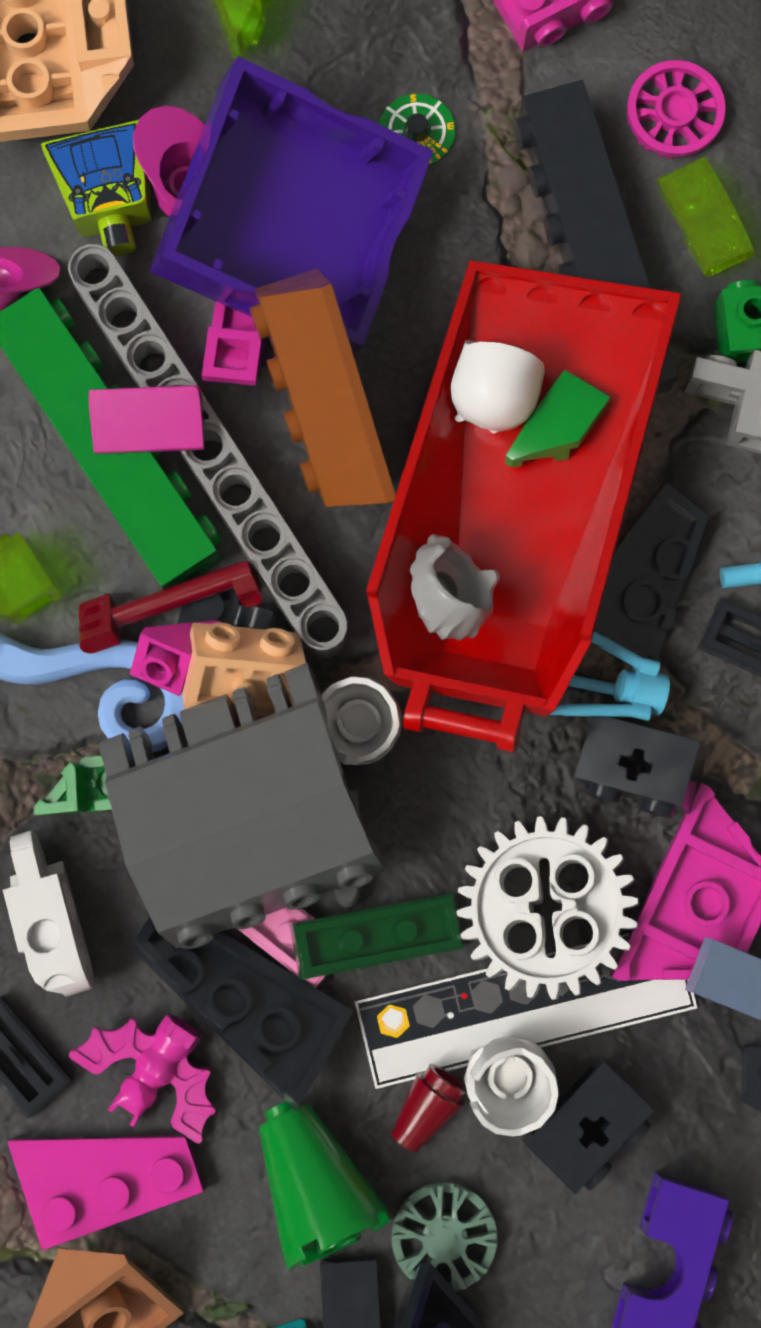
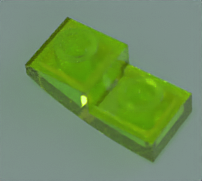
[657,157,754,278]

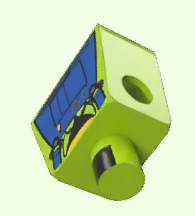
[41,120,152,257]

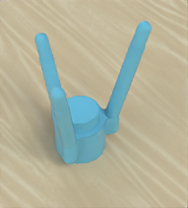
[549,631,670,721]

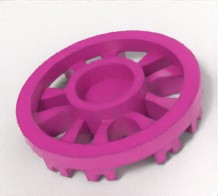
[626,60,726,160]

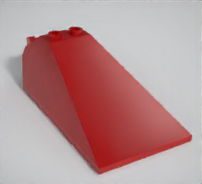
[366,260,681,753]

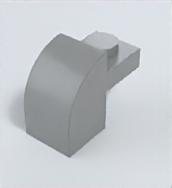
[684,350,761,454]

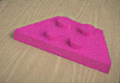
[610,783,761,981]

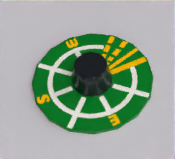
[379,93,456,165]

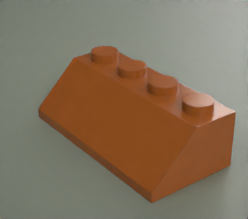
[249,269,396,507]

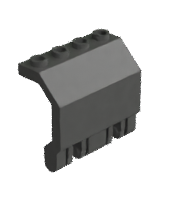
[99,663,386,949]

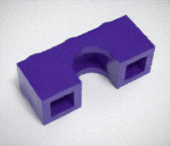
[610,1172,733,1328]

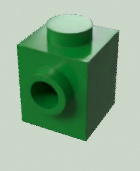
[713,280,761,366]

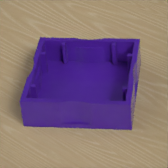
[149,56,433,353]

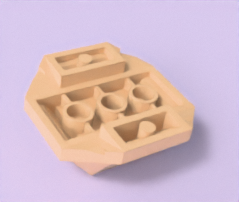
[0,0,134,142]

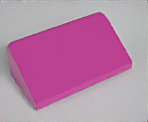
[88,386,204,454]

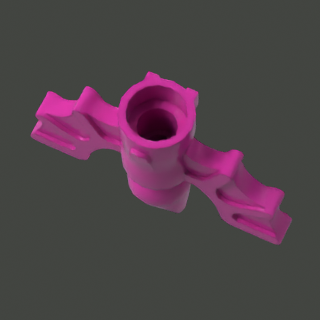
[69,1013,216,1144]

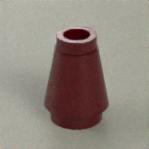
[391,1064,467,1153]

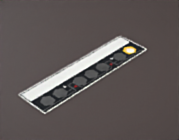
[355,933,697,1089]

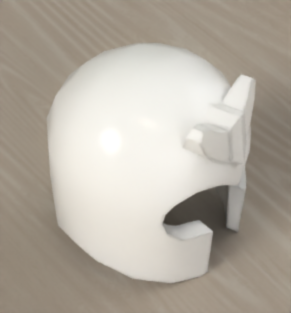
[451,340,545,434]
[321,676,402,765]
[464,1036,558,1137]

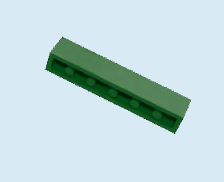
[0,287,222,589]

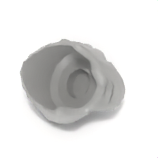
[410,534,500,641]

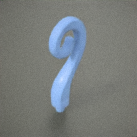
[0,633,185,752]

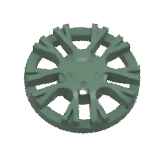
[391,1182,497,1292]

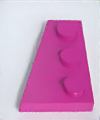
[7,1135,205,1251]

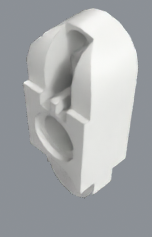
[3,830,94,997]

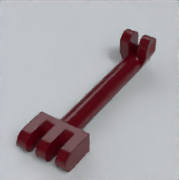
[78,560,262,654]

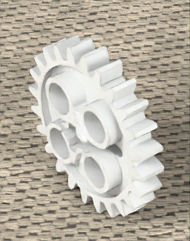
[457,817,639,1000]

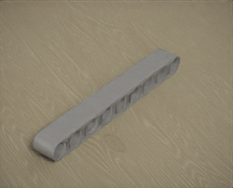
[68,244,348,657]

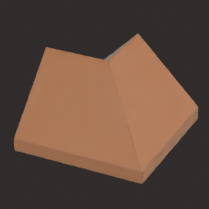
[28,1249,184,1328]

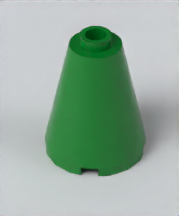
[259,1102,392,1271]

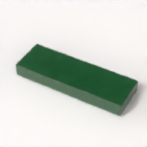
[289,893,464,980]

